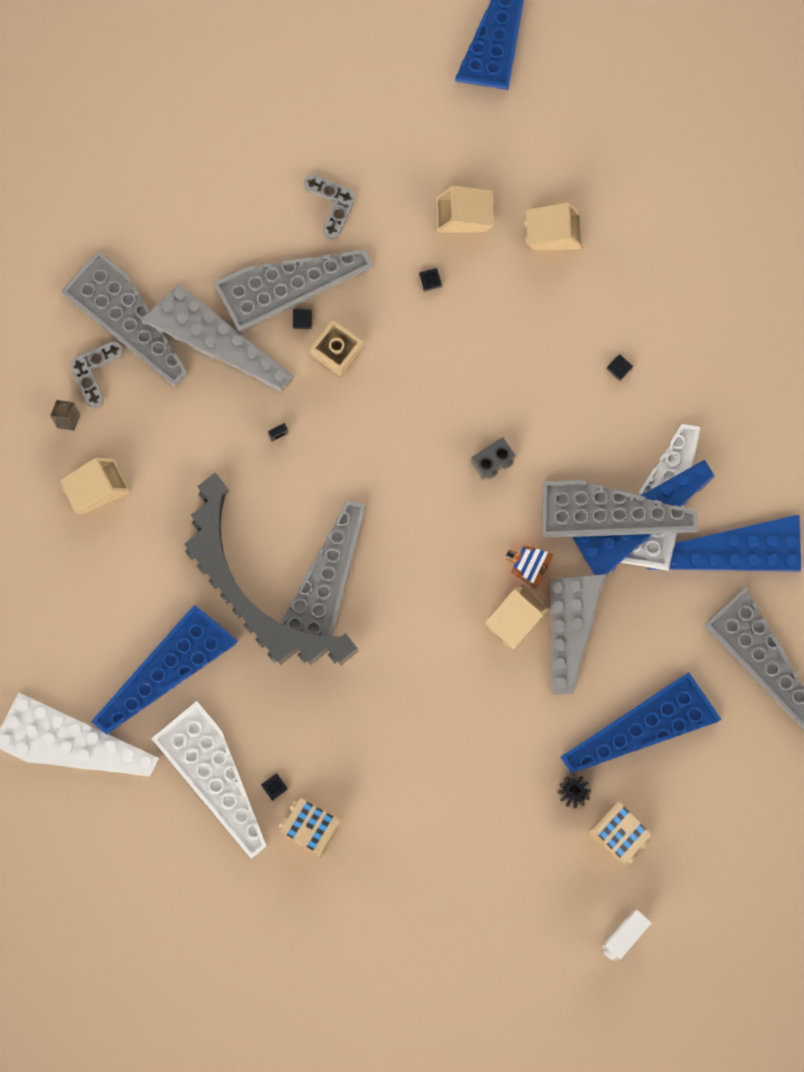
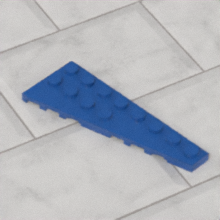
[455,0,524,90]
[572,459,715,576]
[647,515,801,572]
[91,604,238,735]
[560,672,722,774]

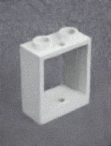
[602,910,651,960]

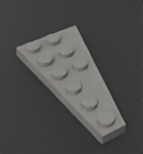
[549,574,606,695]

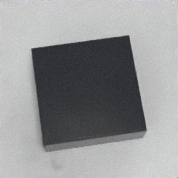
[419,268,442,292]
[293,309,312,329]
[606,354,633,381]
[268,423,288,442]
[261,773,288,801]

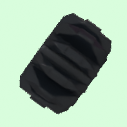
[558,774,591,808]

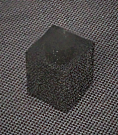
[50,400,80,431]

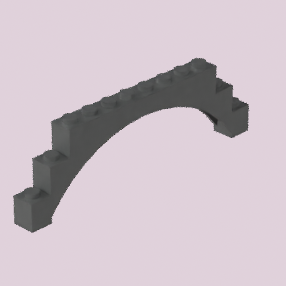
[184,473,359,666]

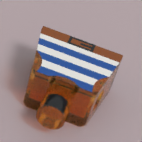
[505,546,553,590]

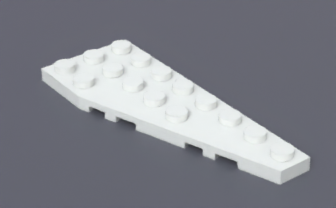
[621,424,701,571]
[0,692,159,777]
[151,701,267,859]

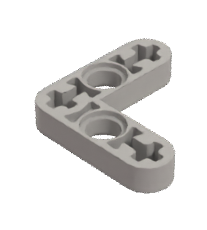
[304,175,355,240]
[70,342,123,409]

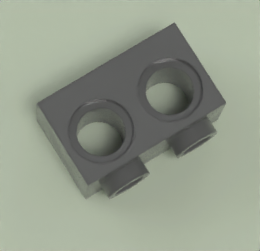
[470,437,516,480]

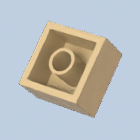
[310,320,363,377]

